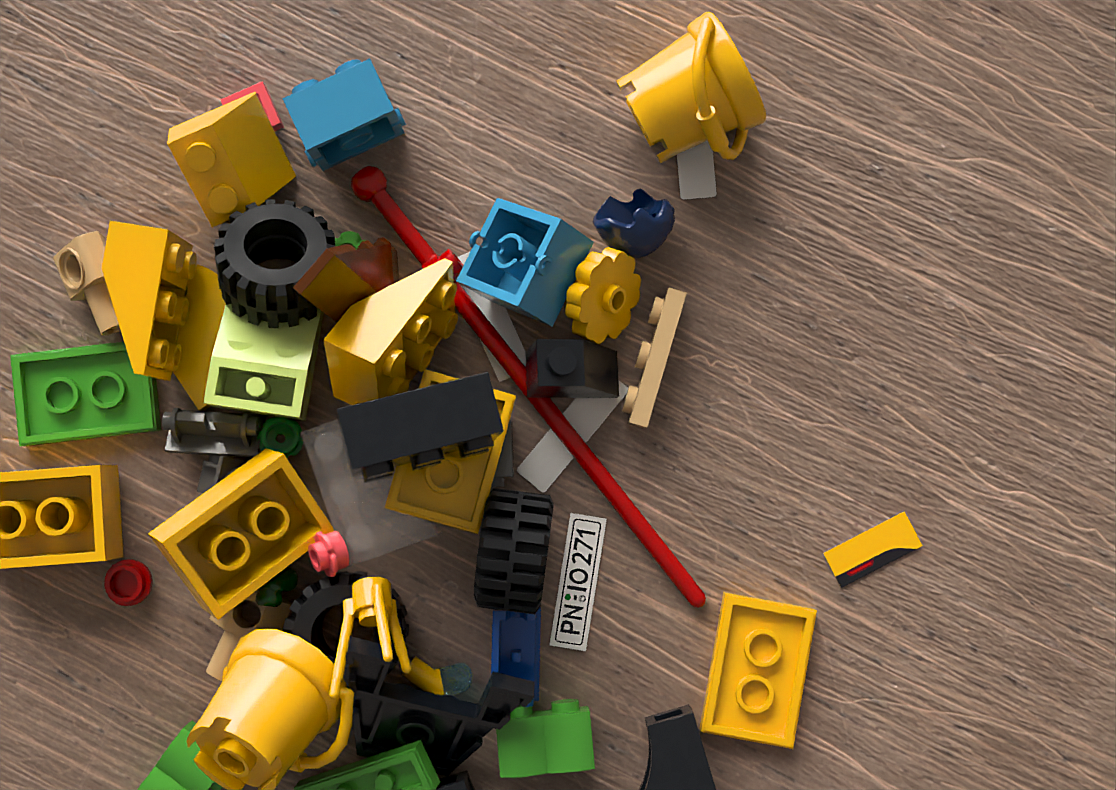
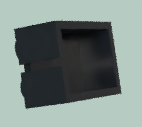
[337,372,504,483]

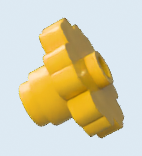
[564,247,641,344]

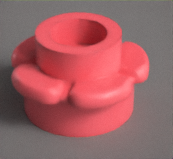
[308,531,349,577]

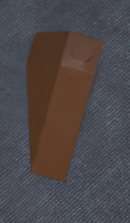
[293,237,399,322]

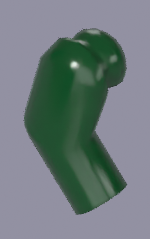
[255,567,298,607]

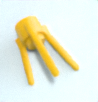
[329,577,411,699]

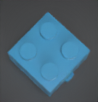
[282,58,406,171]
[456,198,594,327]

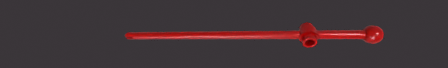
[351,166,706,608]

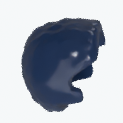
[593,188,675,258]

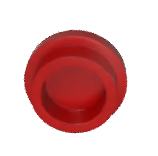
[104,559,153,606]

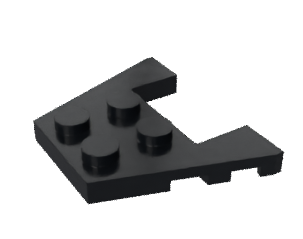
[346,636,535,776]

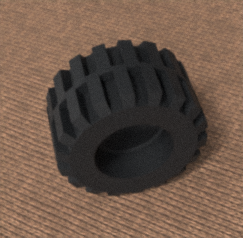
[214,199,335,328]
[474,488,554,615]
[283,571,409,688]

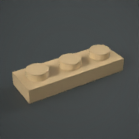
[622,288,687,429]

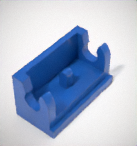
[491,607,541,707]

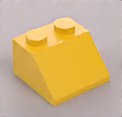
[167,92,296,228]

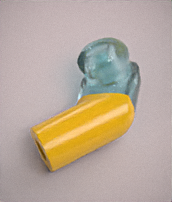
[402,656,473,696]

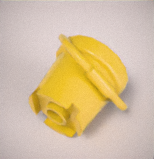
[616,12,766,163]
[186,629,354,790]

